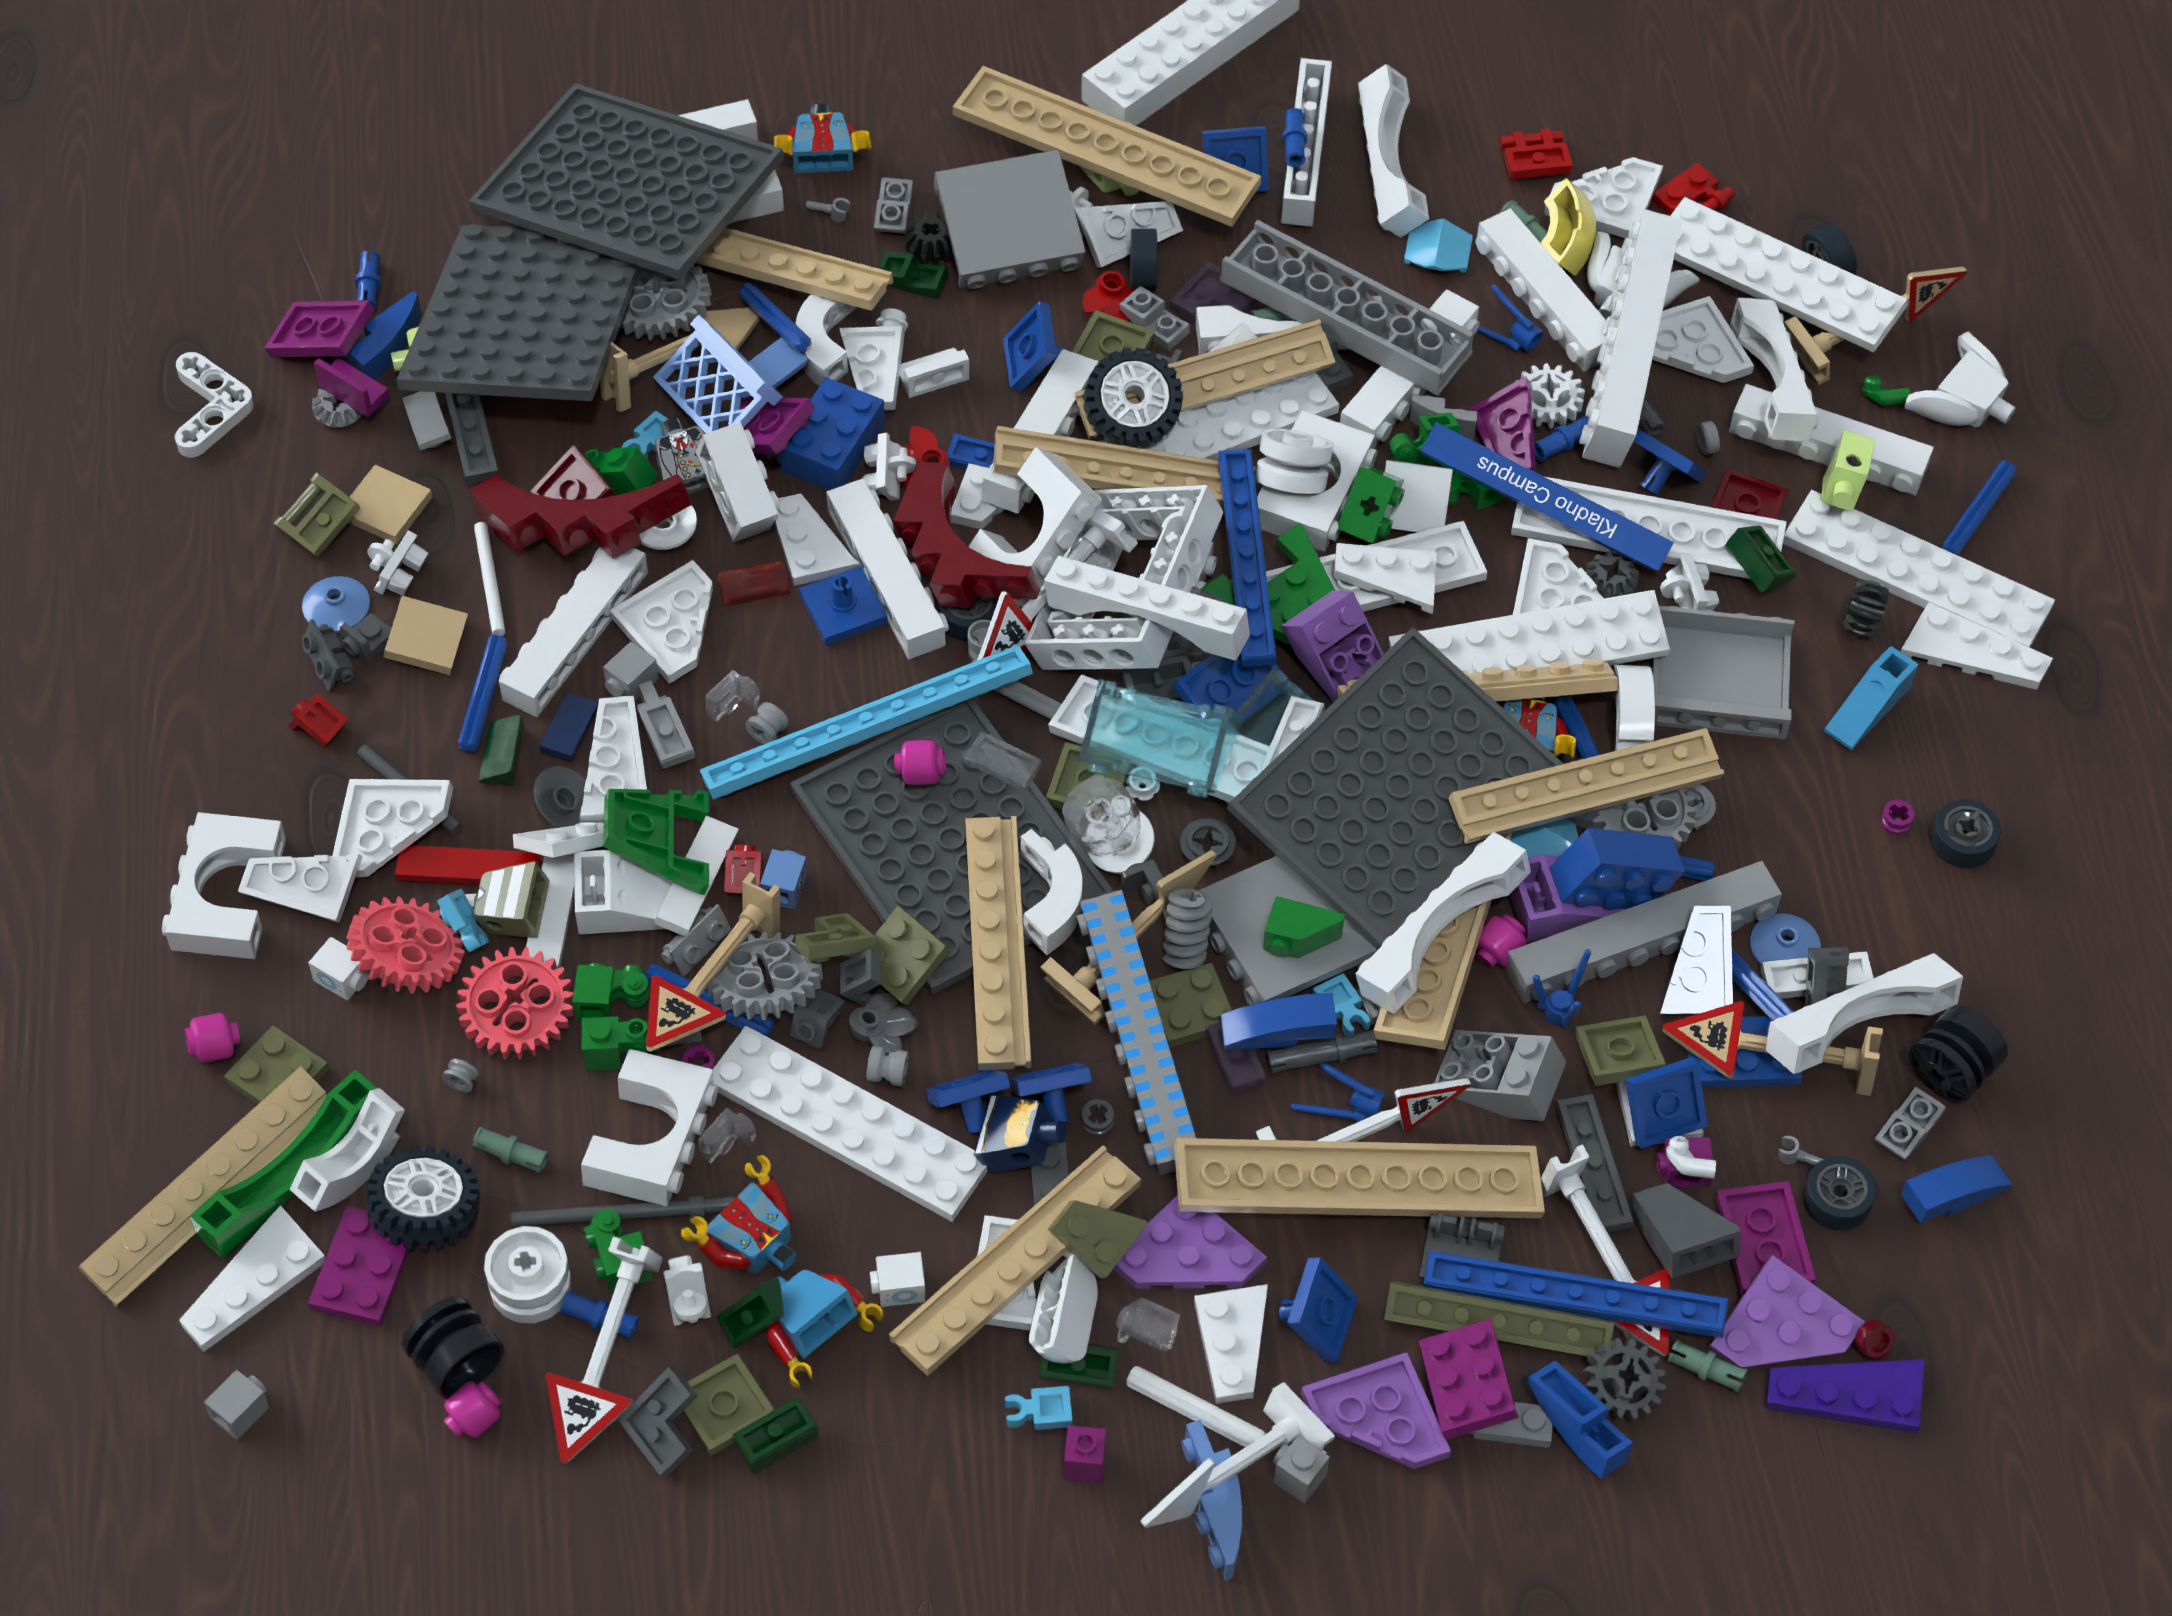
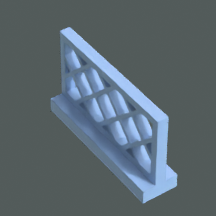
[653,315,783,433]

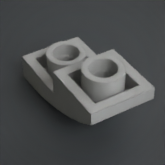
[874,177,913,233]
[1119,286,1190,351]
[402,391,452,450]
[1410,395,1477,441]
[1874,1086,1946,1161]

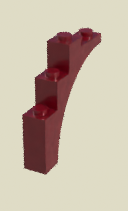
[893,462,1041,607]
[469,474,691,559]

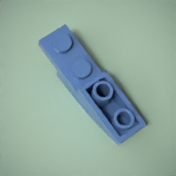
[1181,1420,1242,1580]

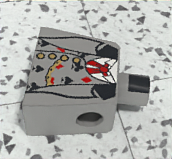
[655,418,710,494]

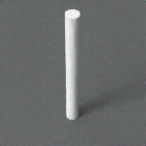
[474,522,506,636]

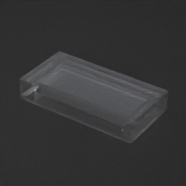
[964,731,1042,791]

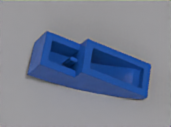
[347,291,421,380]
[1220,993,1337,1050]
[1901,1155,2012,1224]
[1527,1361,1633,1479]

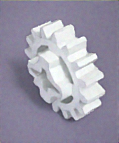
[1516,364,1585,429]

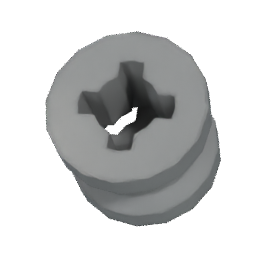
[745,702,789,745]

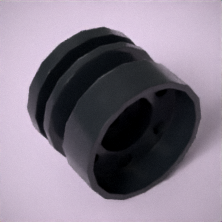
[1908,1005,2008,1103]
[401,1296,505,1399]

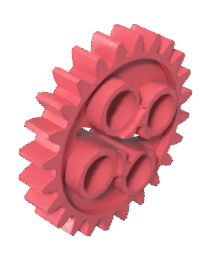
[346,896,464,994]
[456,947,574,1060]

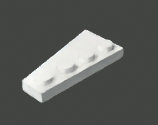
[1900,602,2053,690]
[580,696,647,823]
[179,1206,325,1352]

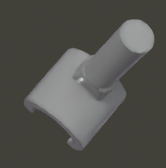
[806,197,850,223]
[1778,1136,1824,1165]

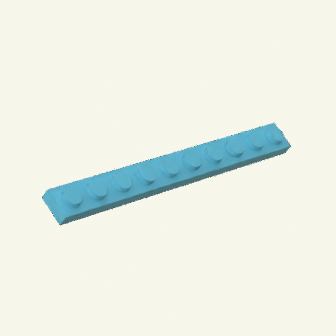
[700,645,1033,800]

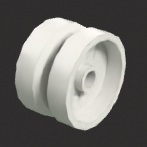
[1255,429,1334,494]
[484,1226,572,1323]

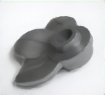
[848,993,920,1054]

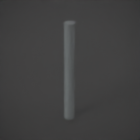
[357,744,462,835]

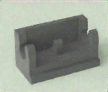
[1119,647,1192,704]
[1805,947,1850,1007]

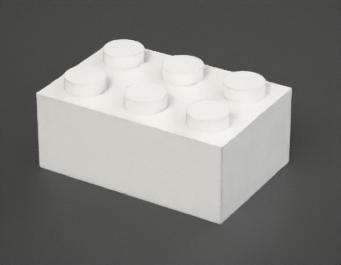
[696,422,780,543]

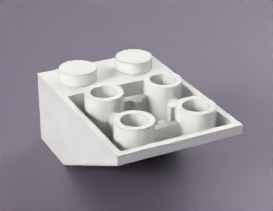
[574,850,674,934]

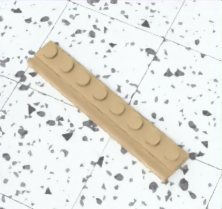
[696,228,893,311]
[1074,319,1336,440]
[993,426,1256,508]
[1337,659,1618,702]
[1448,728,1724,844]
[965,816,1031,1071]
[78,1066,327,1307]
[889,1145,1141,1376]

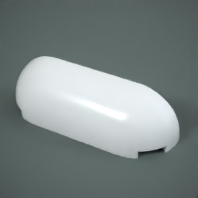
[1029,1250,1098,1364]

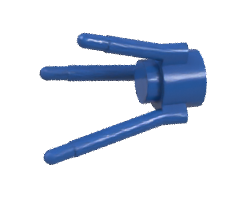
[1477,285,1544,352]
[1533,949,1591,1028]
[1291,1062,1385,1122]

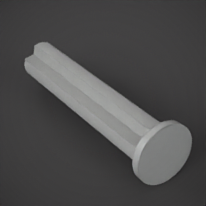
[972,657,1061,720]

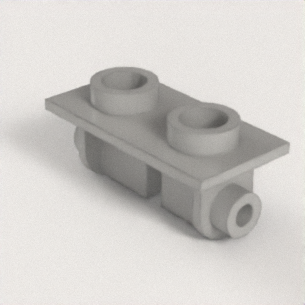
[661,904,732,977]

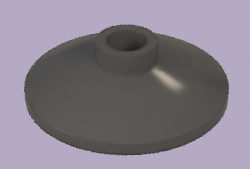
[533,766,586,828]

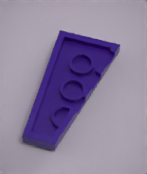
[1765,1359,1925,1433]

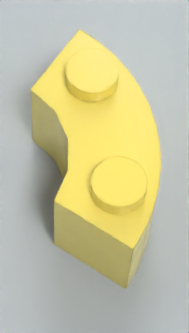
[1540,178,1596,276]

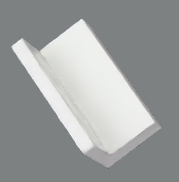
[899,348,969,398]

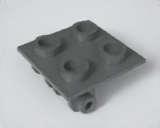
[1419,1211,1505,1279]

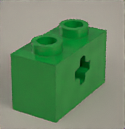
[1338,465,1405,543]

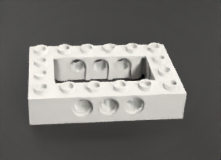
[1024,485,1224,670]

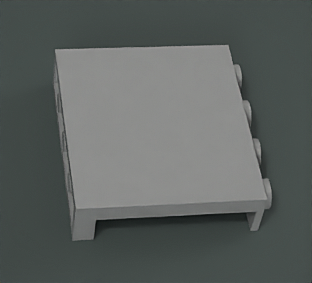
[934,149,1085,289]
[1652,606,1795,739]
[1198,856,1377,1005]

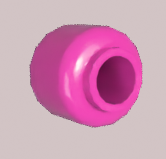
[894,739,946,786]
[1476,914,1527,968]
[184,1012,241,1063]
[444,1381,502,1438]

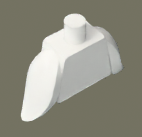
[1587,230,1700,321]
[1905,331,2016,427]

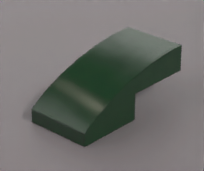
[878,252,949,298]

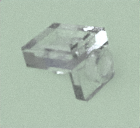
[705,670,760,722]
[698,1108,756,1164]
[1116,1297,1180,1352]

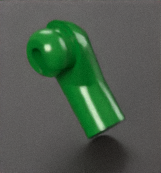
[1862,375,1911,406]

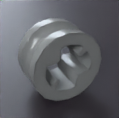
[442,1059,479,1093]

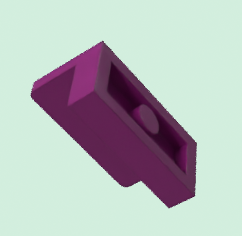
[313,358,390,417]

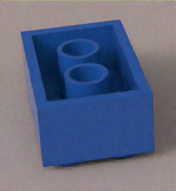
[780,377,885,490]
[1549,828,1685,909]

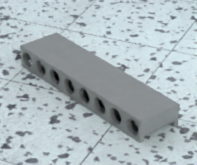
[1220,220,1474,396]

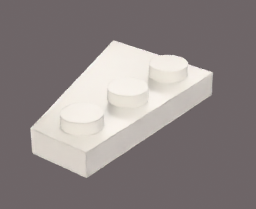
[1074,201,1183,267]
[774,493,858,586]
[1660,906,1733,1015]

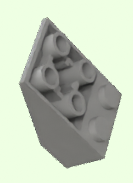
[1434,1030,1566,1121]

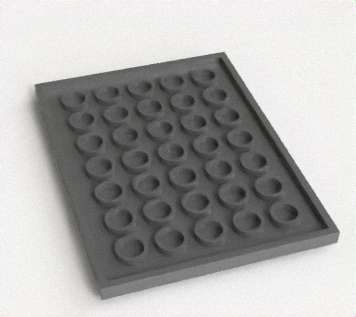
[469,83,784,280]
[396,224,641,401]
[1226,627,1563,950]
[790,698,1114,995]

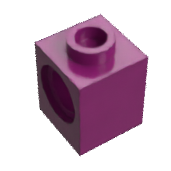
[1656,1137,1713,1188]
[1064,1425,1106,1483]

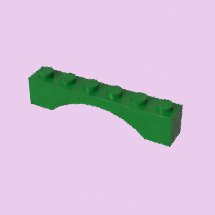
[190,1070,378,1259]

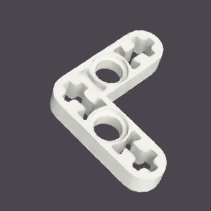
[175,352,254,458]

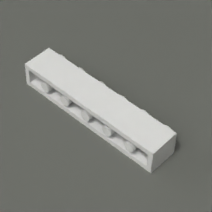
[1281,58,1332,227]
[1476,208,1607,372]
[1340,289,1480,448]
[982,349,1098,514]
[1729,384,1934,495]
[826,479,949,660]
[499,547,648,717]

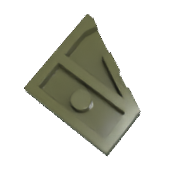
[1048,1200,1148,1279]

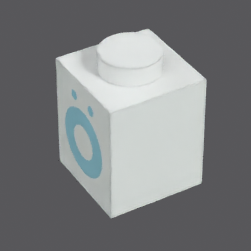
[308,937,370,1001]
[870,1252,925,1307]

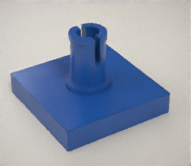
[1202,126,1269,192]
[1003,301,1067,392]
[1634,429,1708,495]
[799,566,888,646]
[1625,1057,1708,1149]
[1008,1062,1092,1122]
[925,1070,1010,1133]
[1279,1258,1358,1362]

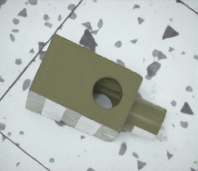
[465,862,550,938]

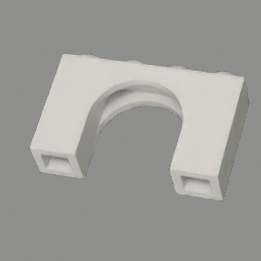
[678,99,784,223]
[1257,410,1378,552]
[968,447,1102,607]
[162,812,286,959]
[581,1049,718,1206]

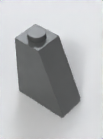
[1633,1183,1741,1279]

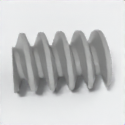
[1162,888,1213,969]

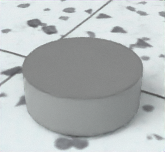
[1696,421,1720,455]

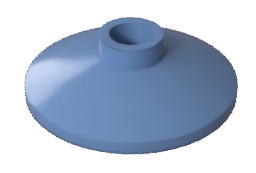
[302,576,371,633]
[1749,913,1821,966]

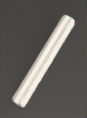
[1126,1366,1265,1447]

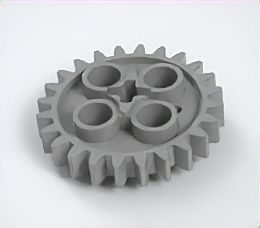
[619,265,712,341]
[1584,786,1697,851]
[707,932,823,1020]

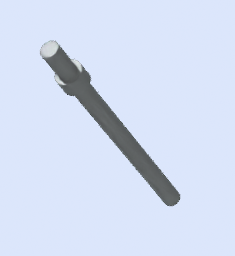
[511,1195,734,1227]

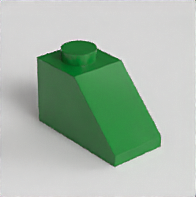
[1263,896,1345,959]

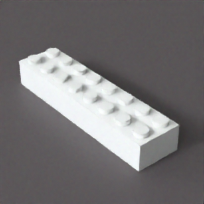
[1081,0,1300,126]
[1580,209,1682,468]

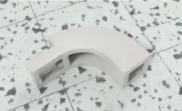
[796,294,856,386]
[1612,665,1655,751]
[1021,829,1082,955]
[289,1088,405,1212]

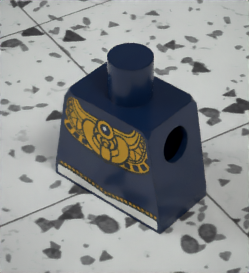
[974,1094,1066,1173]

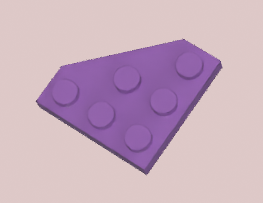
[1114,1195,1267,1289]
[1708,1255,1865,1369]
[1301,1352,1451,1469]

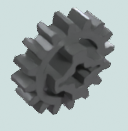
[1582,1338,1666,1422]

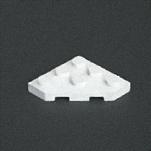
[1544,157,1663,238]
[1652,296,1754,383]
[1513,538,1604,615]
[610,560,713,684]
[332,779,453,877]

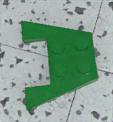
[1199,523,1335,645]
[603,789,709,895]

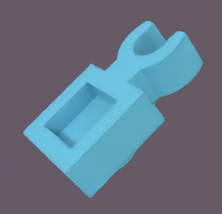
[622,411,668,459]
[437,889,489,953]
[1312,973,1370,1036]
[1005,1386,1072,1430]

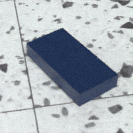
[539,692,599,762]

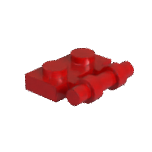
[1499,128,1573,180]
[1651,162,1735,216]

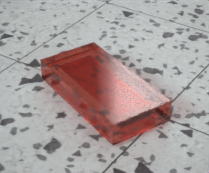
[717,561,790,606]

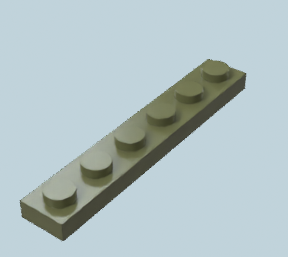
[1384,1281,1615,1357]

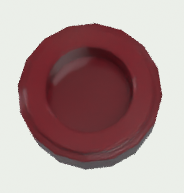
[1852,1320,1895,1359]

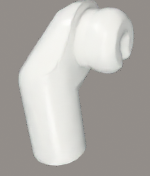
[1666,1136,1716,1179]

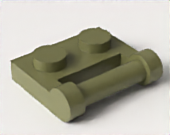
[273,473,361,558]

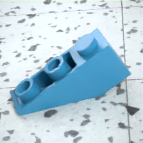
[1824,646,1919,751]

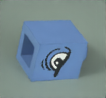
[760,849,807,910]

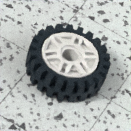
[1084,348,1183,448]
[367,1146,479,1250]

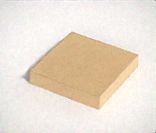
[348,465,433,544]
[384,596,468,675]

